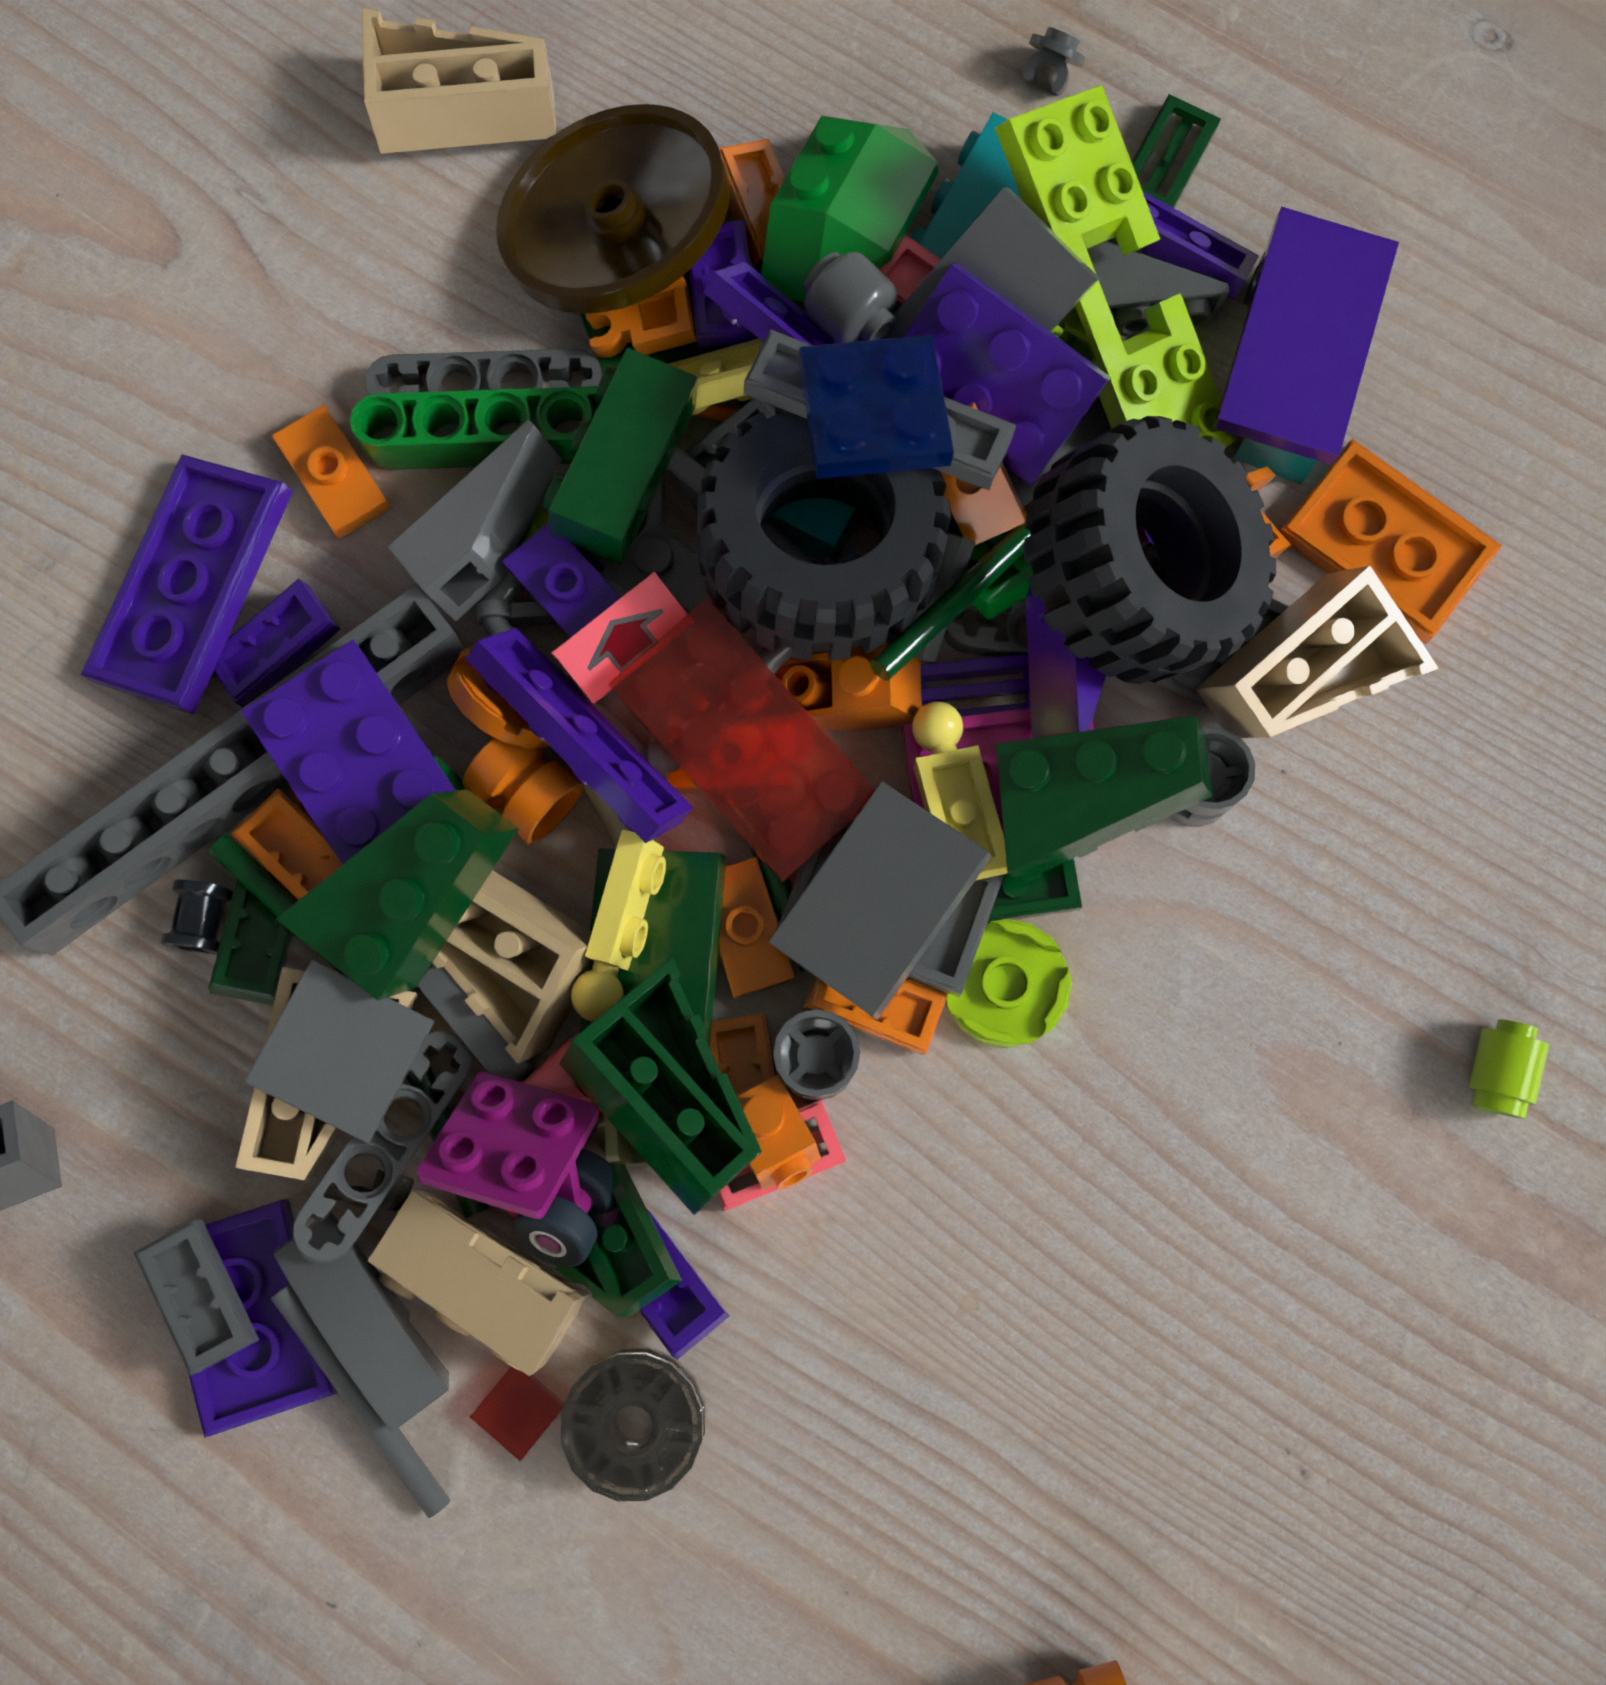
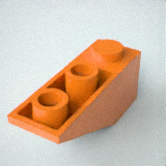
[721,642,922,731]

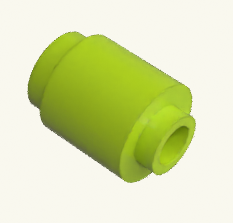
[1468,1019,1550,1119]

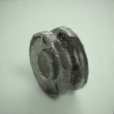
[561,1347,706,1502]

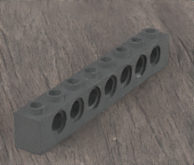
[0,584,465,956]

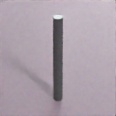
[270,1284,451,1518]

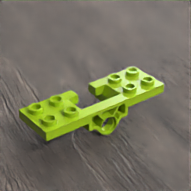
[994,85,1236,447]

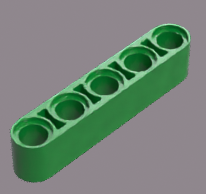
[350,386,600,470]

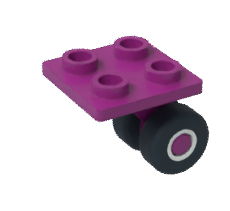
[417,1072,616,1267]

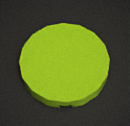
[944,919,1072,1048]

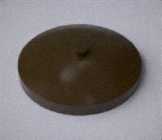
[496,104,730,314]

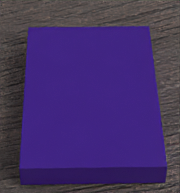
[187,1199,338,1438]

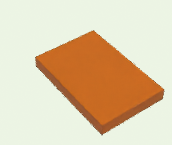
[1280,439,1502,644]

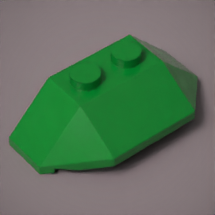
[761,115,939,311]

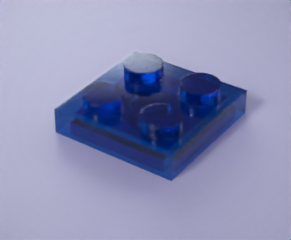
[798,335,954,479]

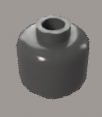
[803,251,897,349]

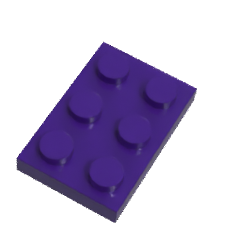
[881,263,1111,485]
[241,639,456,865]

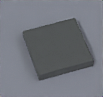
[244,960,435,1144]

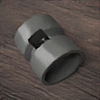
[1169,727,1255,827]
[773,1009,861,1101]

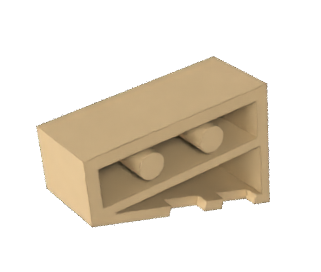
[362,8,557,154]
[1196,566,1438,738]
[433,870,594,1064]
[235,967,419,1180]
[368,1190,590,1376]

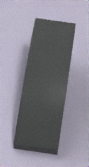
[273,1212,449,1432]

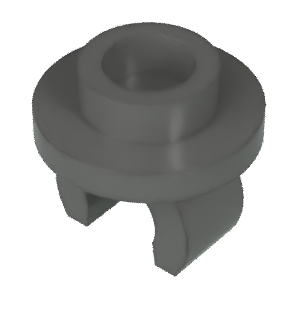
[1023,27,1085,95]

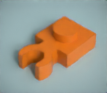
[585,276,697,358]

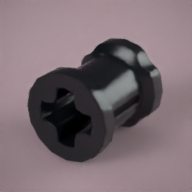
[161,879,233,955]

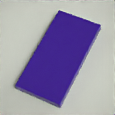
[1213,206,1399,466]
[80,454,293,715]

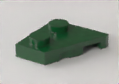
[555,1162,682,1317]

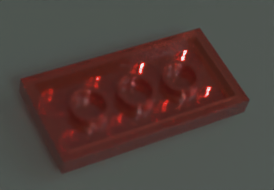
[608,598,875,881]

